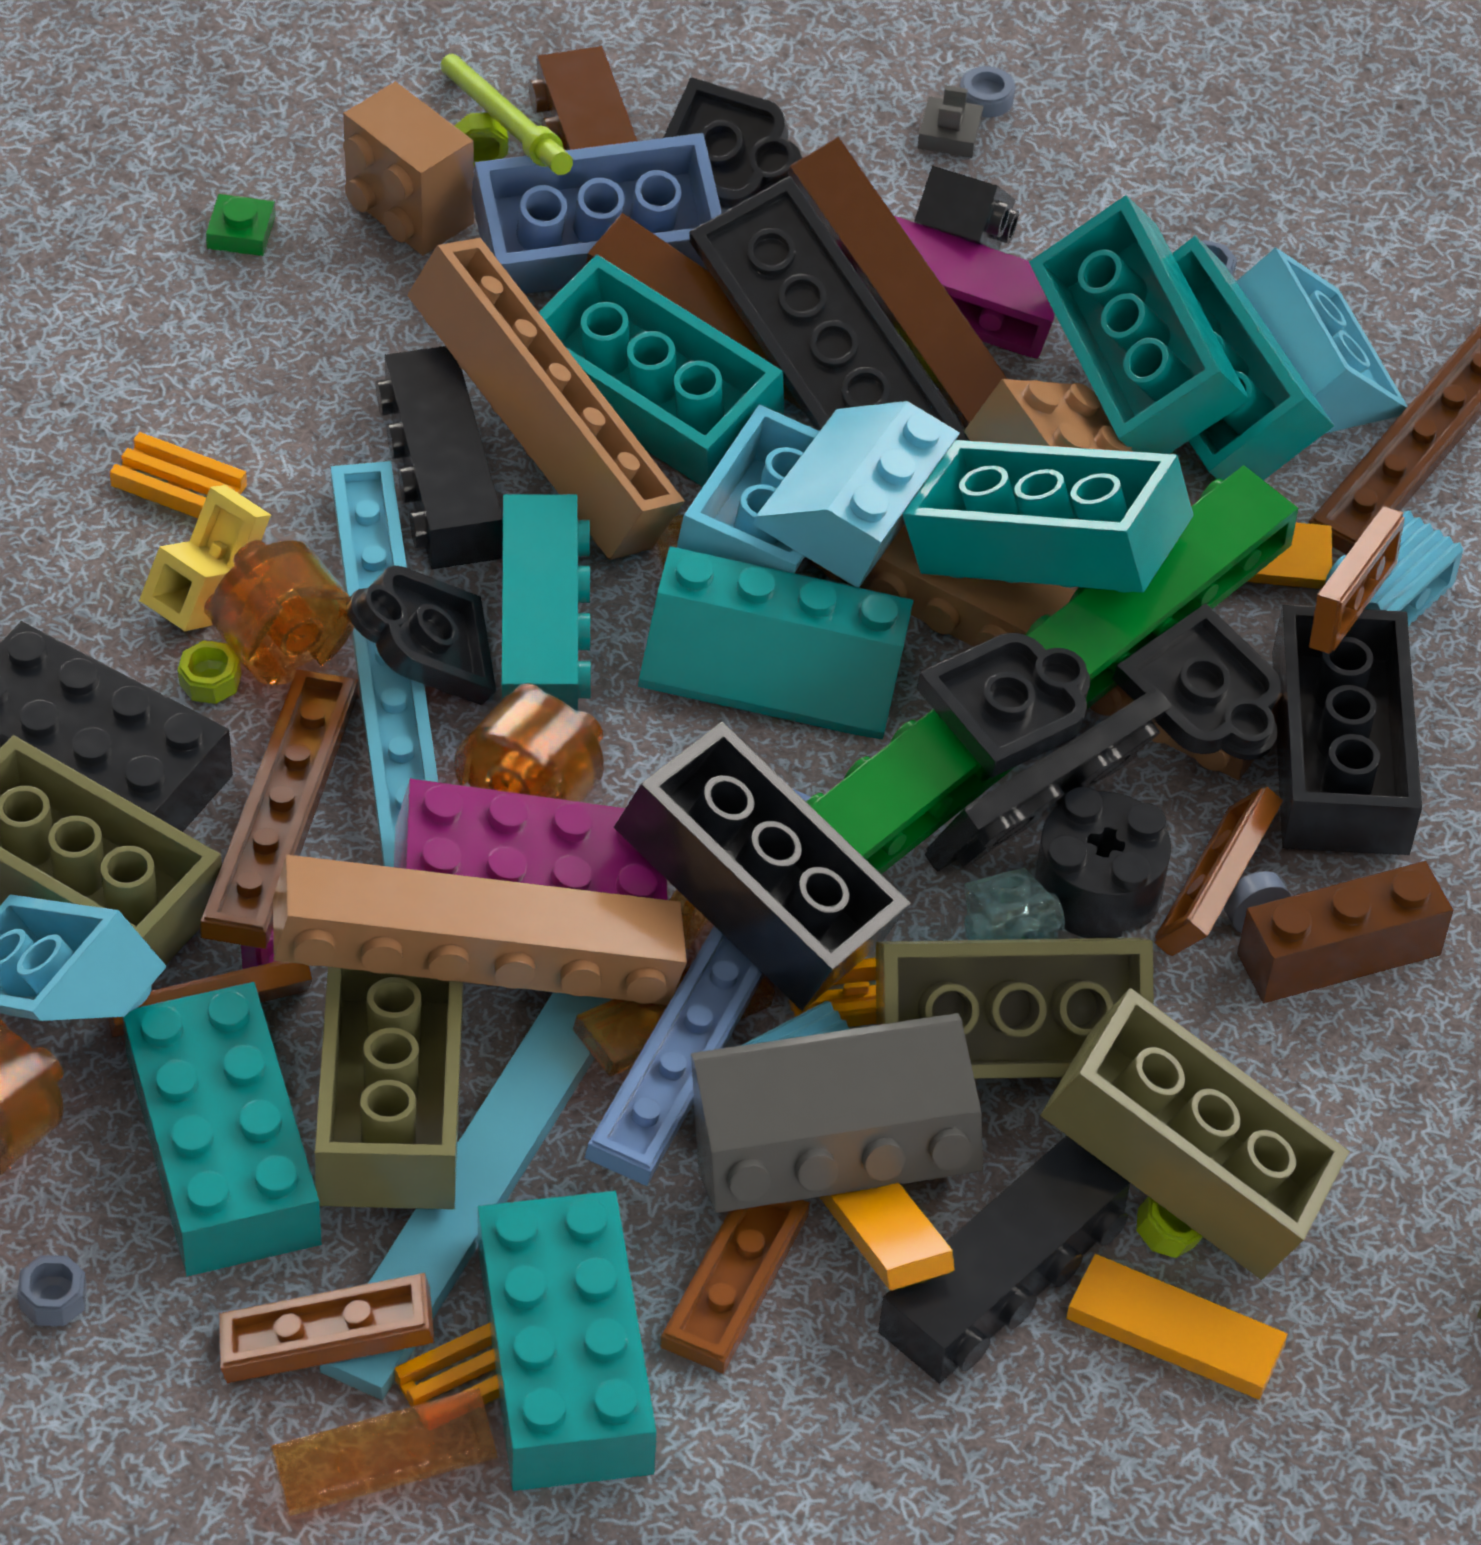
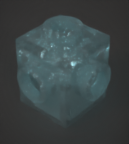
[964,867,1065,940]

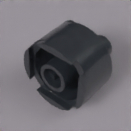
[1034,787,1171,938]

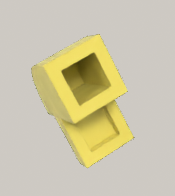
[139,485,271,631]

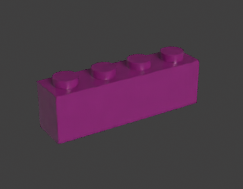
[848,216,1055,359]

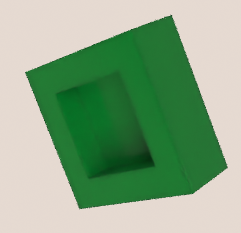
[206,194,276,256]

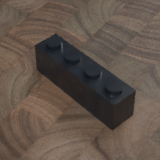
[376,346,503,570]
[878,1135,1130,1384]

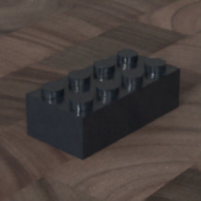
[1272,605,1422,855]
[0,621,233,832]
[613,722,911,1011]

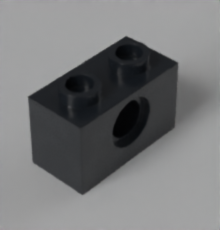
[914,165,1019,251]

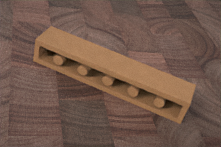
[407,238,685,560]
[273,855,687,1005]

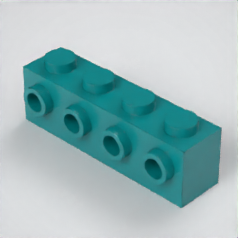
[502,494,591,724]

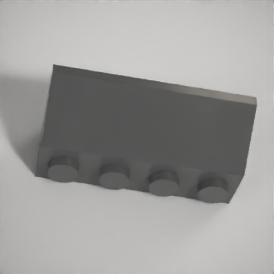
[691,1013,983,1213]

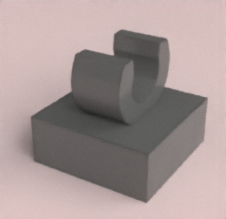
[917,85,983,158]

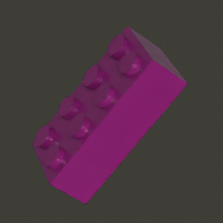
[394,778,668,900]

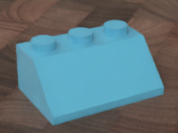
[1236,247,1408,433]
[752,401,960,588]
[676,405,820,573]
[0,894,167,1021]

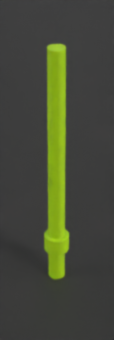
[440,54,573,175]

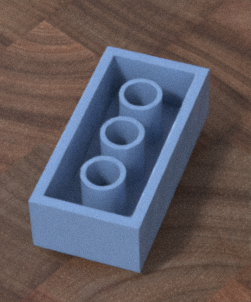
[471,133,722,294]

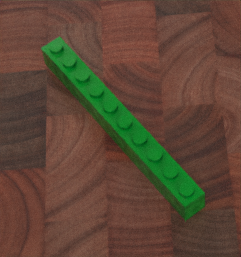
[806,465,1298,875]

